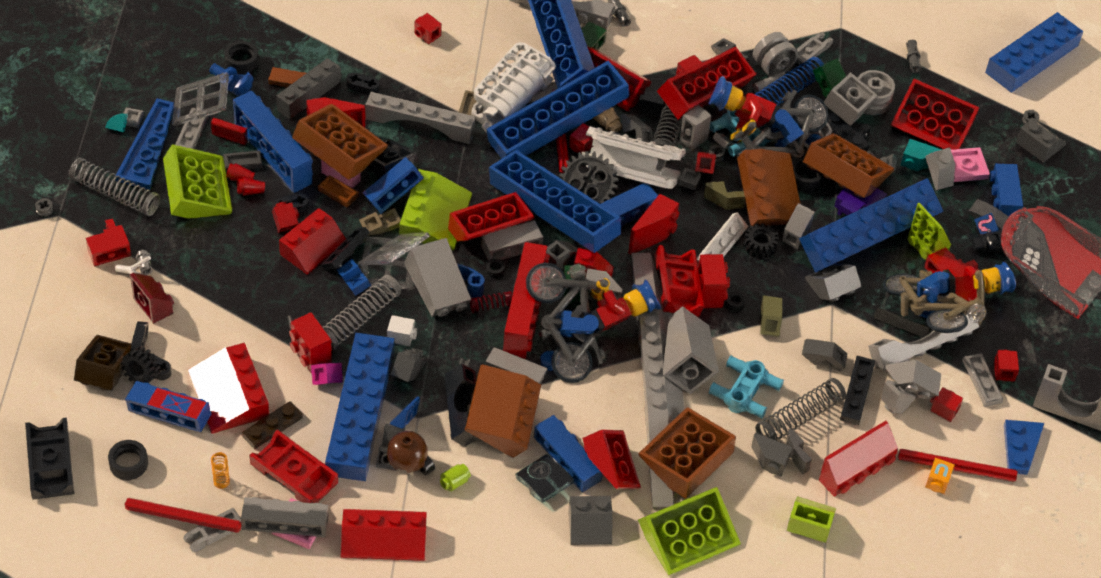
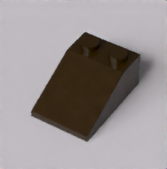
[74,335,131,391]

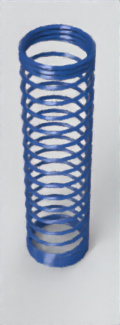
[754,56,824,106]

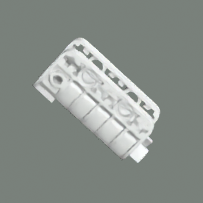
[471,42,556,133]
[582,127,686,189]

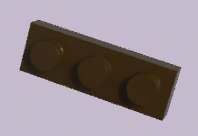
[242,401,303,450]

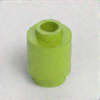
[440,464,471,491]

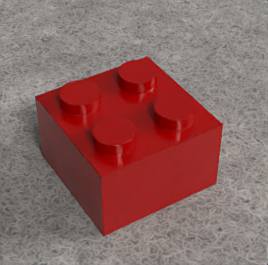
[698,254,730,308]
[289,312,332,373]

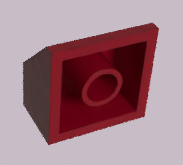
[130,273,174,324]

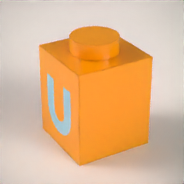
[925,458,955,494]

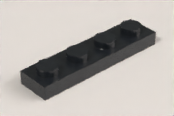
[840,355,876,425]

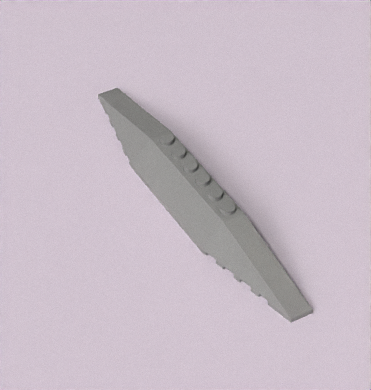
[631,253,684,509]

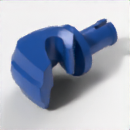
[209,63,254,97]

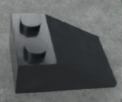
[368,139,420,179]

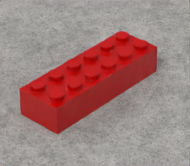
[657,46,757,120]
[503,242,550,359]

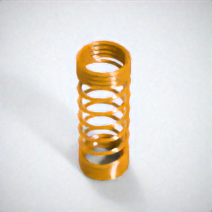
[211,452,230,489]

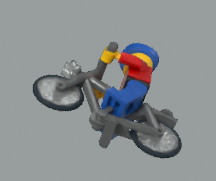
[709,76,828,159]
[526,263,661,383]

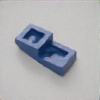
[337,259,371,296]

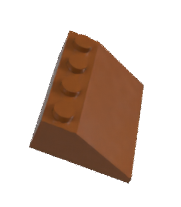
[292,104,388,180]
[803,133,895,198]
[737,149,800,227]
[465,364,541,458]
[639,407,736,499]

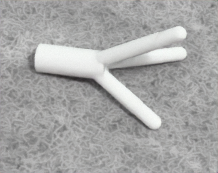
[115,256,151,274]

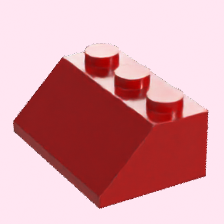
[279,208,346,274]

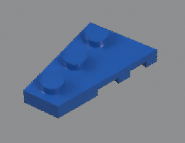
[1004,420,1044,475]

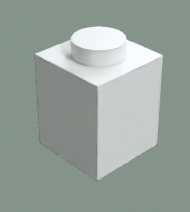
[387,315,417,347]

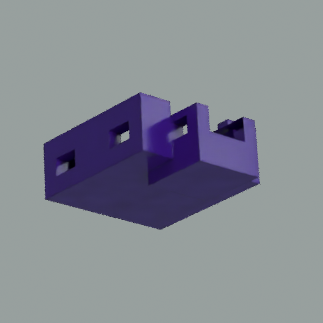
[834,188,887,216]

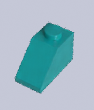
[900,139,941,171]

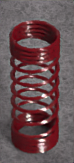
[470,291,513,313]

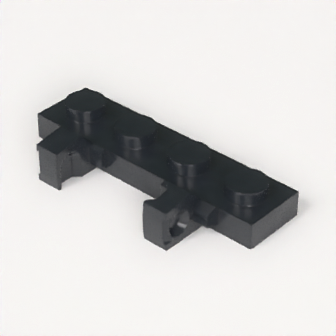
[811,99,871,151]

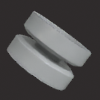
[752,32,798,76]
[858,70,895,116]

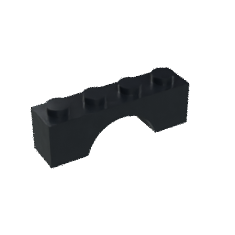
[445,363,479,447]

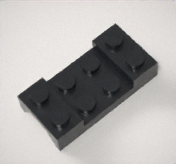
[25,417,75,500]

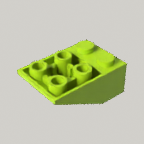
[907,203,951,260]

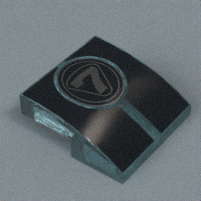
[515,454,574,503]

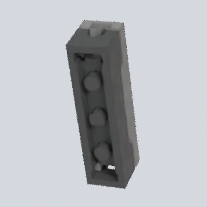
[241,497,329,537]

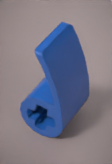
[457,264,485,298]

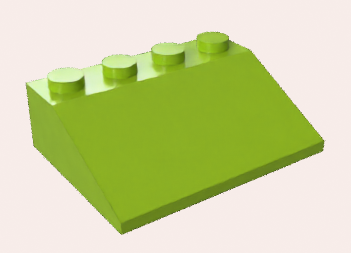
[163,144,232,218]
[399,169,472,250]
[638,487,741,575]

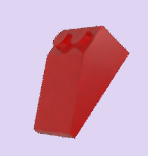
[307,97,365,128]
[628,194,680,255]
[582,429,641,489]

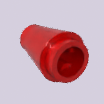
[226,163,255,181]
[237,177,265,196]

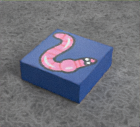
[974,213,999,234]

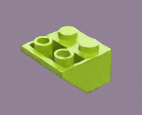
[786,496,836,543]

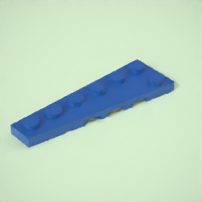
[115,98,174,190]

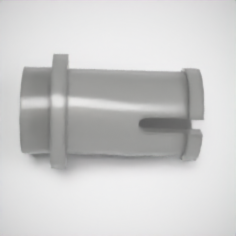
[135,250,153,275]

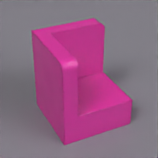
[311,363,343,385]

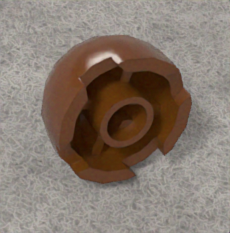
[387,431,428,473]

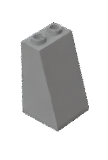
[404,238,471,317]
[663,306,719,394]

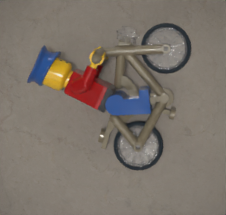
[883,262,1016,333]

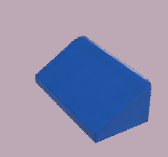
[390,397,420,429]

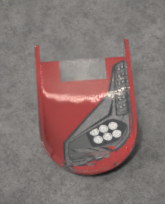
[1001,206,1101,319]

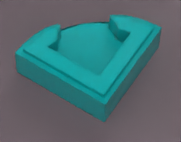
[105,113,128,132]

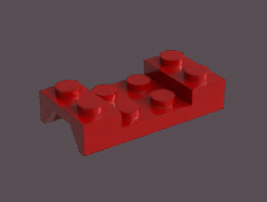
[655,245,704,316]
[249,429,338,503]

